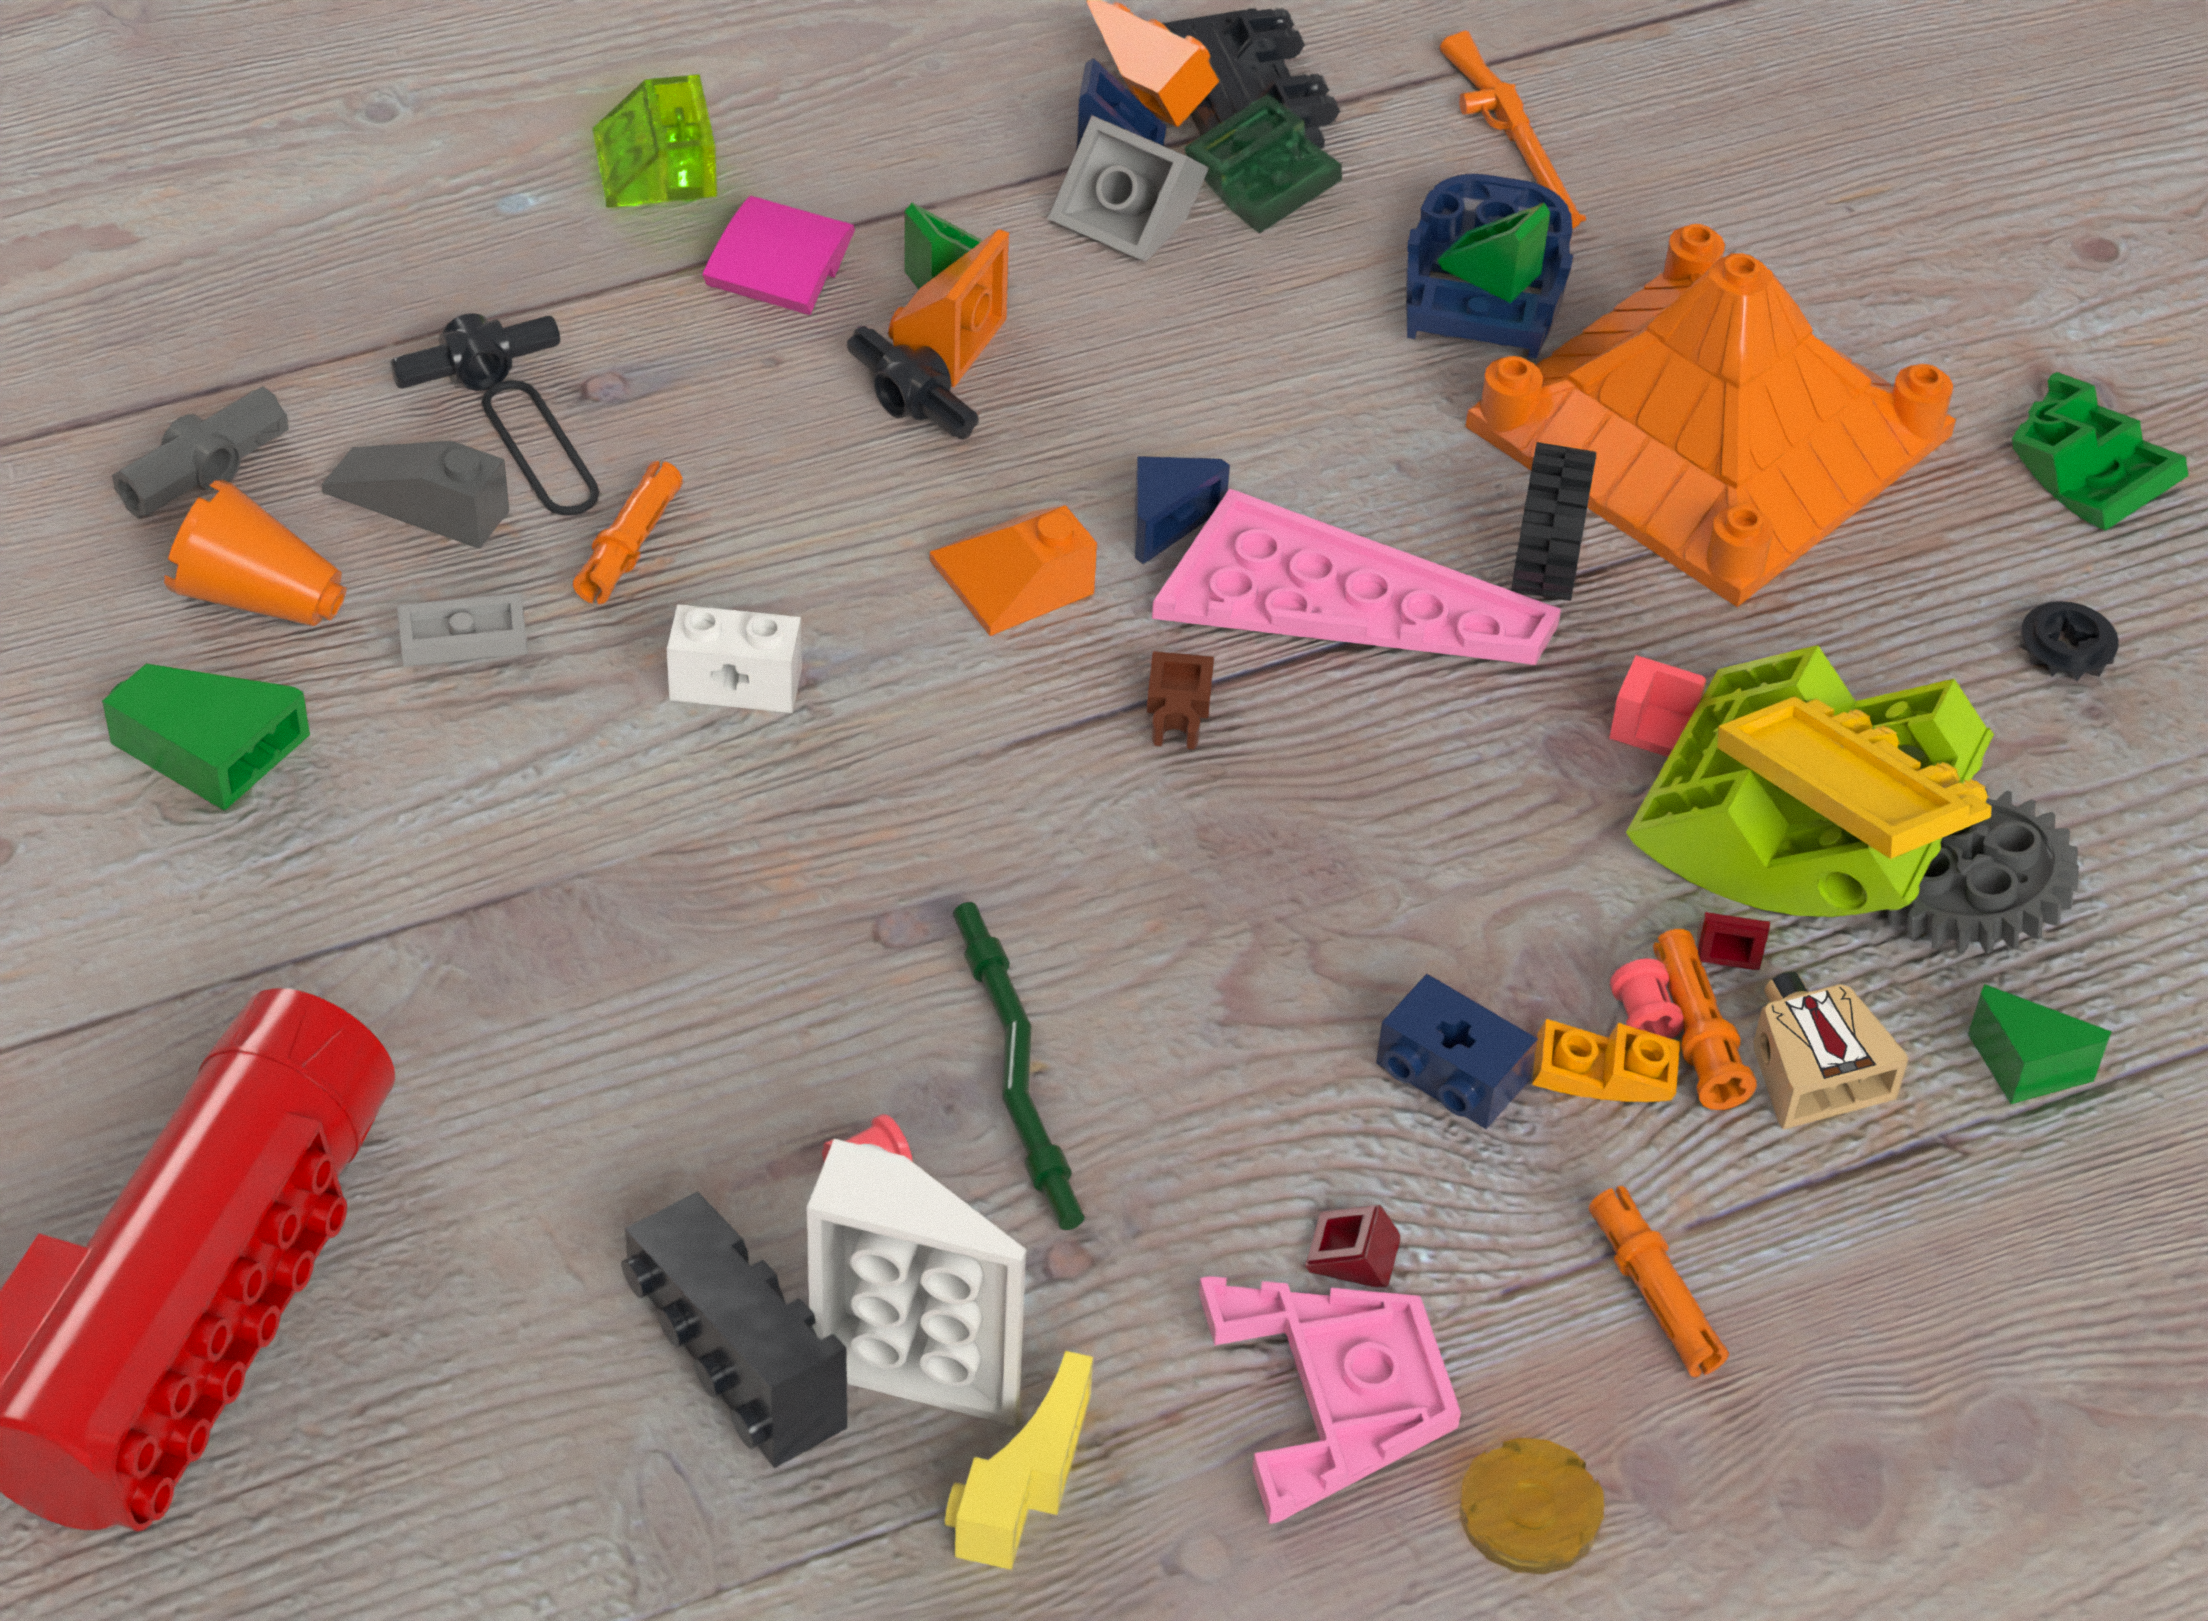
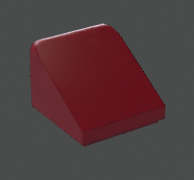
[1696,912,1770,971]
[1305,1204,1400,1288]

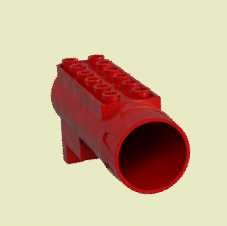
[0,988,395,1531]

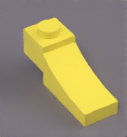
[945,1351,1093,1570]

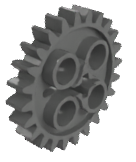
[1888,787,2079,954]

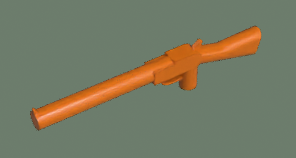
[1440,30,1586,229]

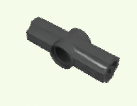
[112,386,289,519]

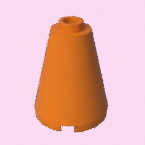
[164,479,347,626]

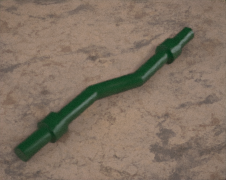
[953,902,1085,1230]

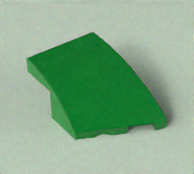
[2011,372,2189,531]

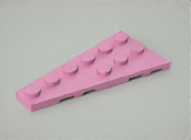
[1152,488,1561,665]

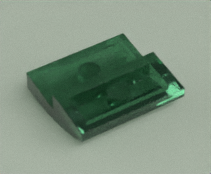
[1185,94,1342,234]

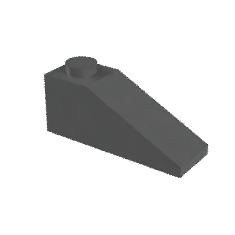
[322,441,509,549]

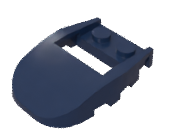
[1406,174,1574,359]

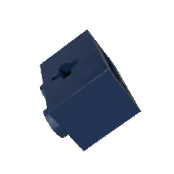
[1376,974,1538,1129]

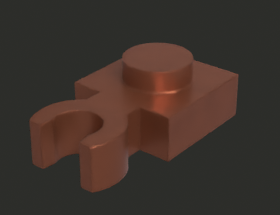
[1147,651,1214,750]

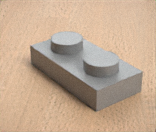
[397,593,528,667]

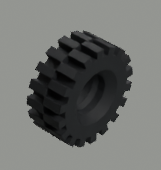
[1511,442,1597,601]

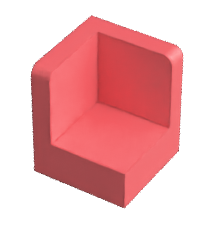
[1609,655,1706,757]

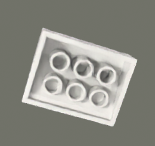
[807,1139,1026,1426]

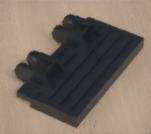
[1162,8,1341,175]

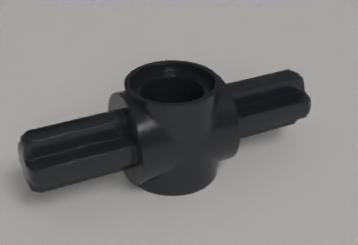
[390,313,560,391]
[847,326,979,440]

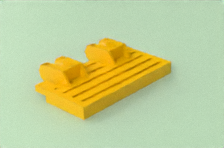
[1717,696,1992,859]

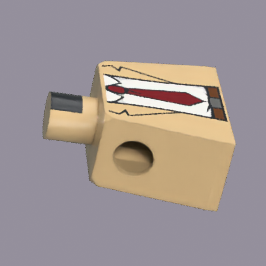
[1753,972,1909,1130]

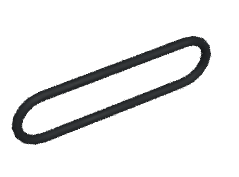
[482,380,599,516]

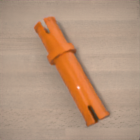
[573,461,683,604]
[1588,1186,1729,1377]

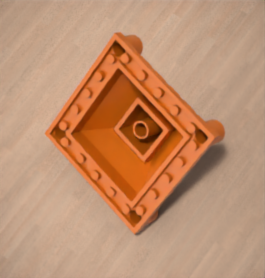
[1465,224,1956,607]

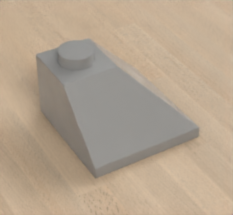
[1047,116,1209,262]

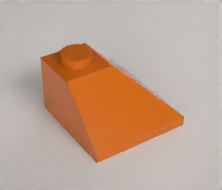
[888,229,1009,387]
[930,505,1097,636]

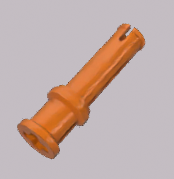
[1653,929,1757,1110]

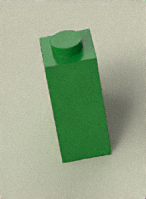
[102,663,310,811]

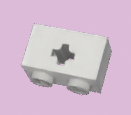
[667,604,802,713]

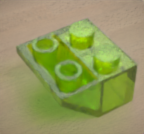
[592,74,717,208]

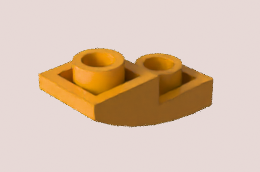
[1532,1019,1680,1102]

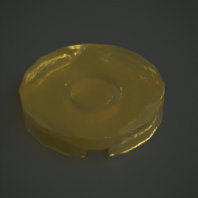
[1459,1437,1604,1575]

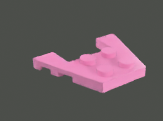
[1199,1276,1461,1524]

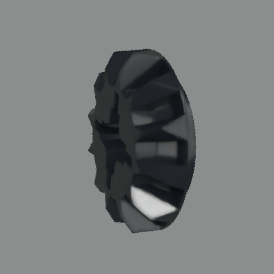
[2019,601,2119,682]

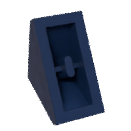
[1077,58,1167,149]
[1135,456,1230,564]

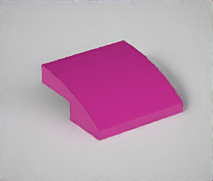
[702,195,855,315]

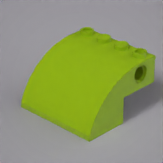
[1626,645,1994,917]

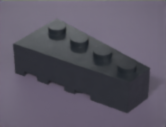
[621,1191,848,1468]

